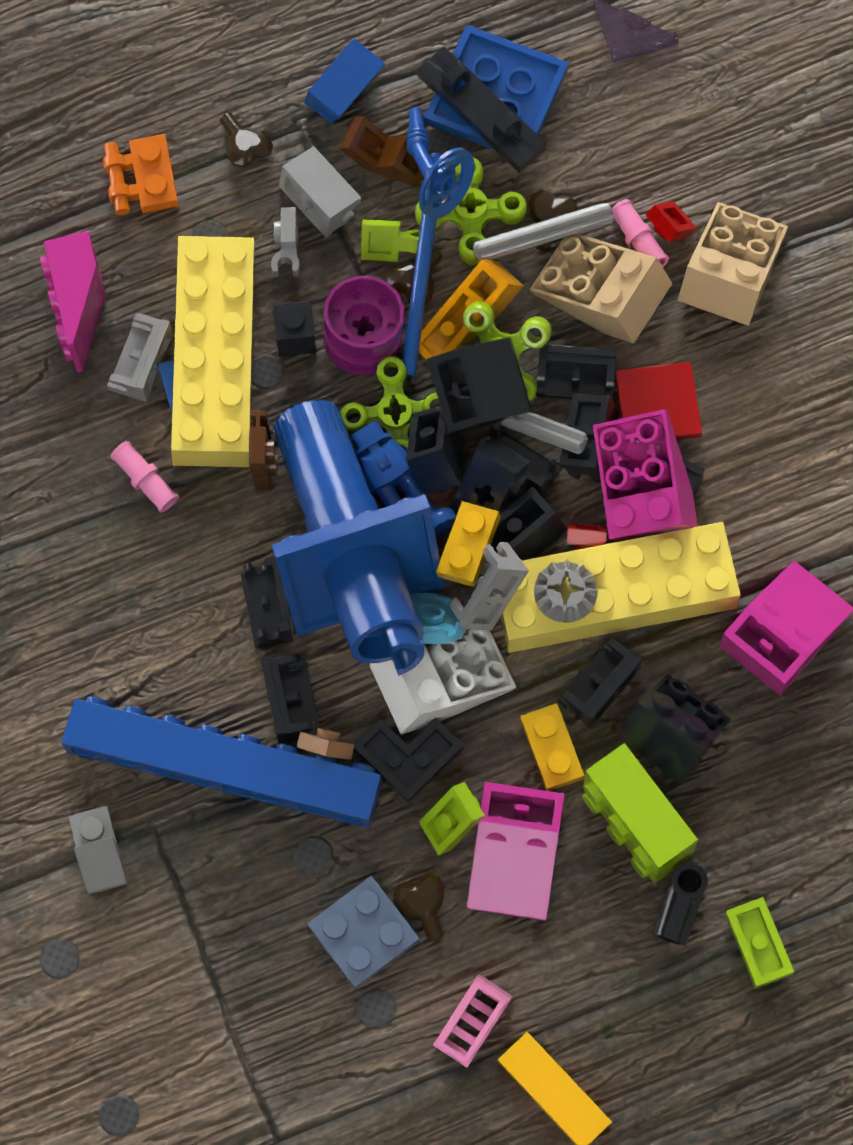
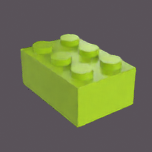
[582,743,698,884]

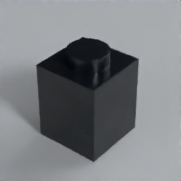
[273,301,317,357]

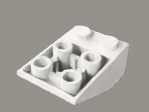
[369,629,516,734]

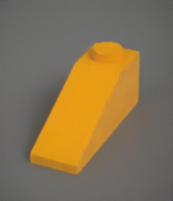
[419,259,524,360]

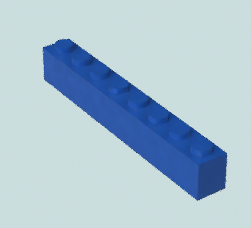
[61,696,382,829]

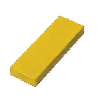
[497,1032,612,1145]

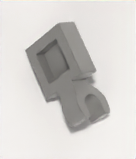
[271,207,300,277]

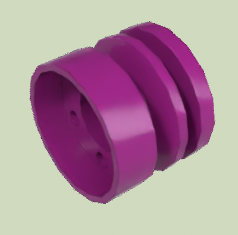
[323,276,404,375]

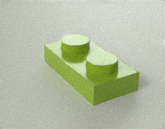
[419,782,485,856]
[725,897,794,989]

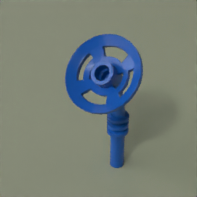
[406,107,475,219]

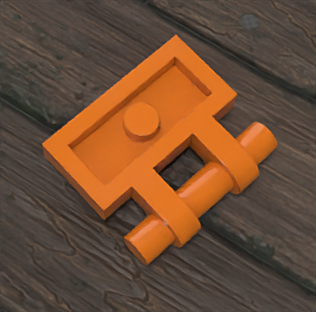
[102,134,179,215]

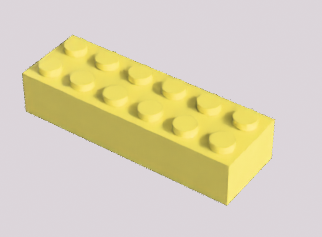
[171,236,254,467]
[500,522,741,653]

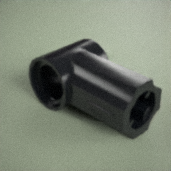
[652,862,708,946]

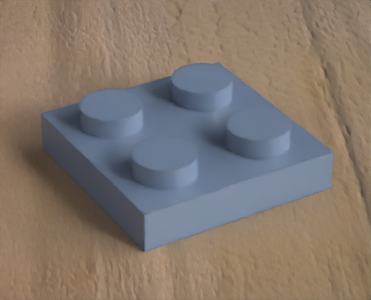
[307,876,420,990]

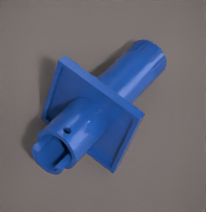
[271,400,445,676]

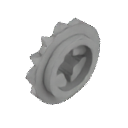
[534,559,598,623]

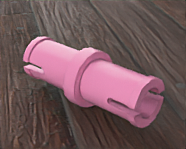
[612,199,669,267]
[110,441,179,513]

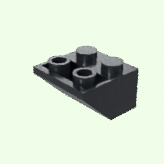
[427,337,532,434]
[616,674,731,784]

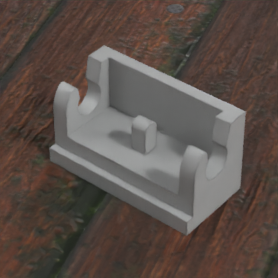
[279,146,361,238]
[107,313,174,402]
[450,542,529,630]

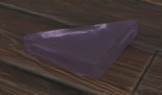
[593,0,679,62]

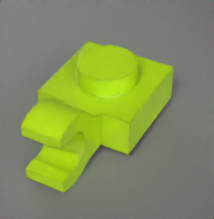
[361,219,420,262]

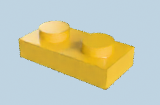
[436,501,501,587]
[520,703,584,791]

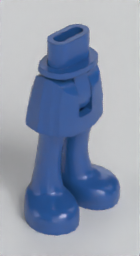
[351,421,456,538]

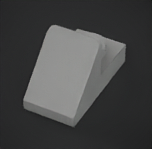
[68,806,127,895]

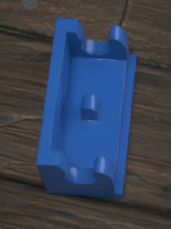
[304,38,385,123]

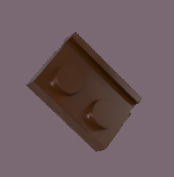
[249,410,278,489]

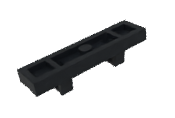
[417,46,547,173]

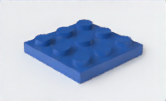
[424,25,569,150]

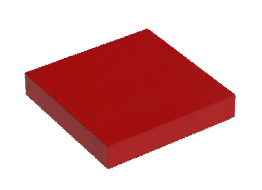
[615,362,702,440]

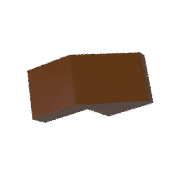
[340,116,431,186]

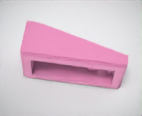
[433,975,513,1068]

